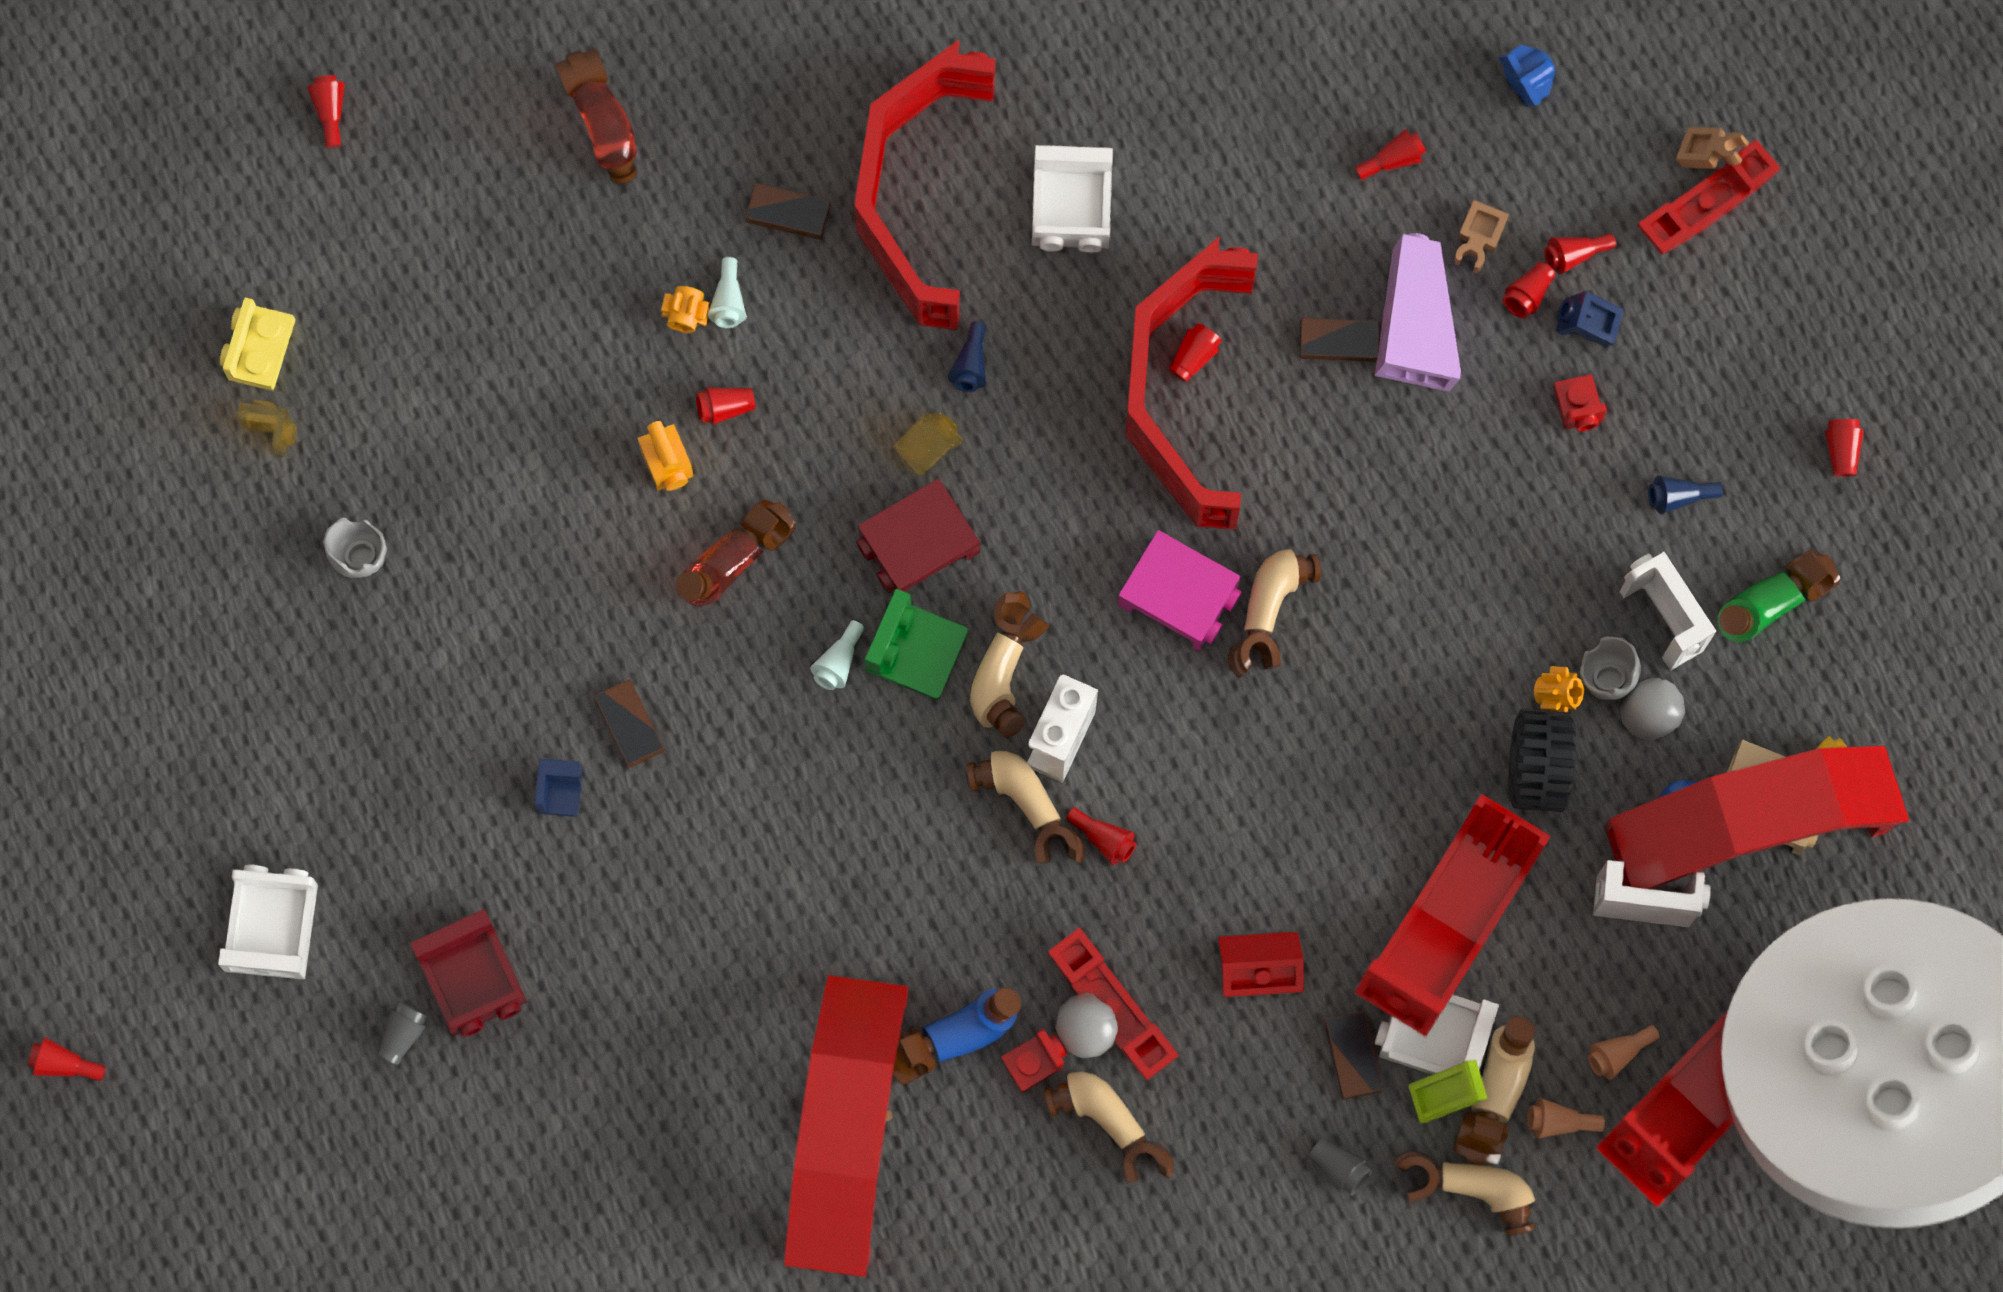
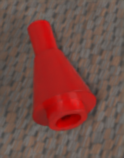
[307,75,345,148]
[1355,128,1426,181]
[1544,233,1616,275]
[1066,807,1137,865]
[27,1037,106,1081]

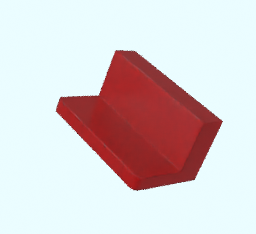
[1218,932,1304,997]

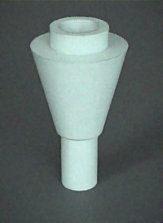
[708,257,746,328]
[810,620,865,690]

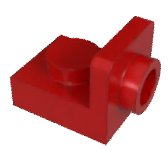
[1553,374,1607,432]
[1001,1029,1067,1094]

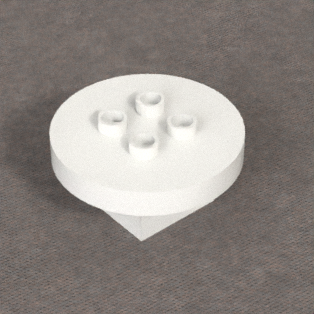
[1722,899,2003,1228]

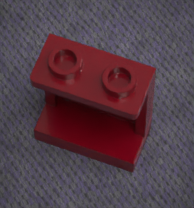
[856,478,980,594]
[410,909,527,1038]

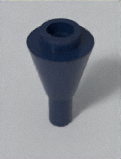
[948,321,986,392]
[1648,475,1723,514]

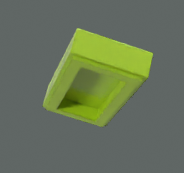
[1408,1059,1488,1124]

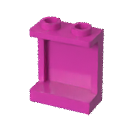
[1117,530,1242,651]

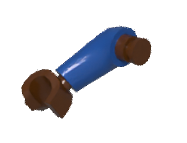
[893,988,1021,1085]

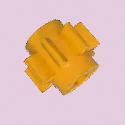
[660,286,710,333]
[1534,666,1584,712]

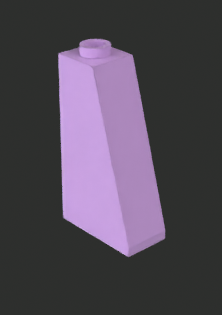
[1375,233,1461,392]

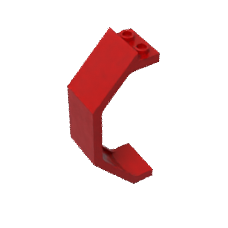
[854,40,995,331]
[1125,236,1258,530]
[1604,746,1910,890]
[1354,794,1551,1037]
[784,975,909,1277]
[1596,1009,1734,1207]

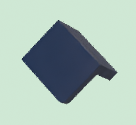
[535,759,583,817]

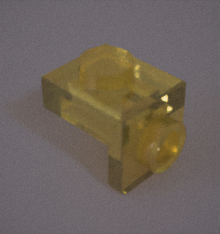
[237,400,296,457]
[893,413,963,475]

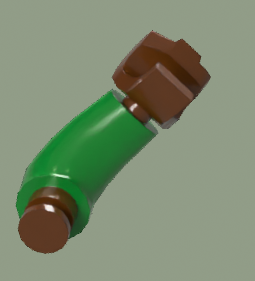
[1717,549,1840,643]

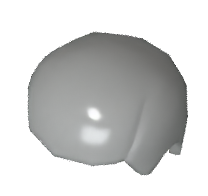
[323,518,387,578]
[1579,636,1641,700]
[1620,678,1685,741]
[1055,993,1118,1058]

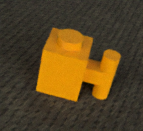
[637,421,694,491]

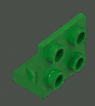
[865,589,968,700]

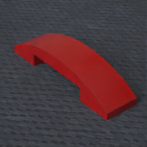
[1637,139,1780,255]
[1047,927,1179,1081]

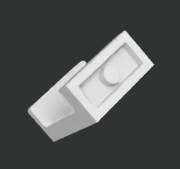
[1032,145,1113,253]
[1620,552,1716,671]
[1027,675,1098,783]
[1593,860,1710,927]
[218,865,318,979]
[1375,995,1499,1075]

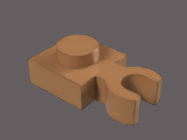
[1676,127,1748,169]
[1454,200,1509,273]

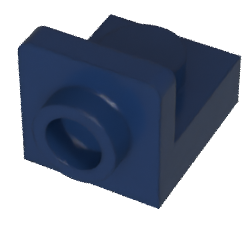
[1556,291,1624,347]

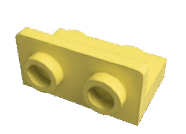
[220,298,295,391]

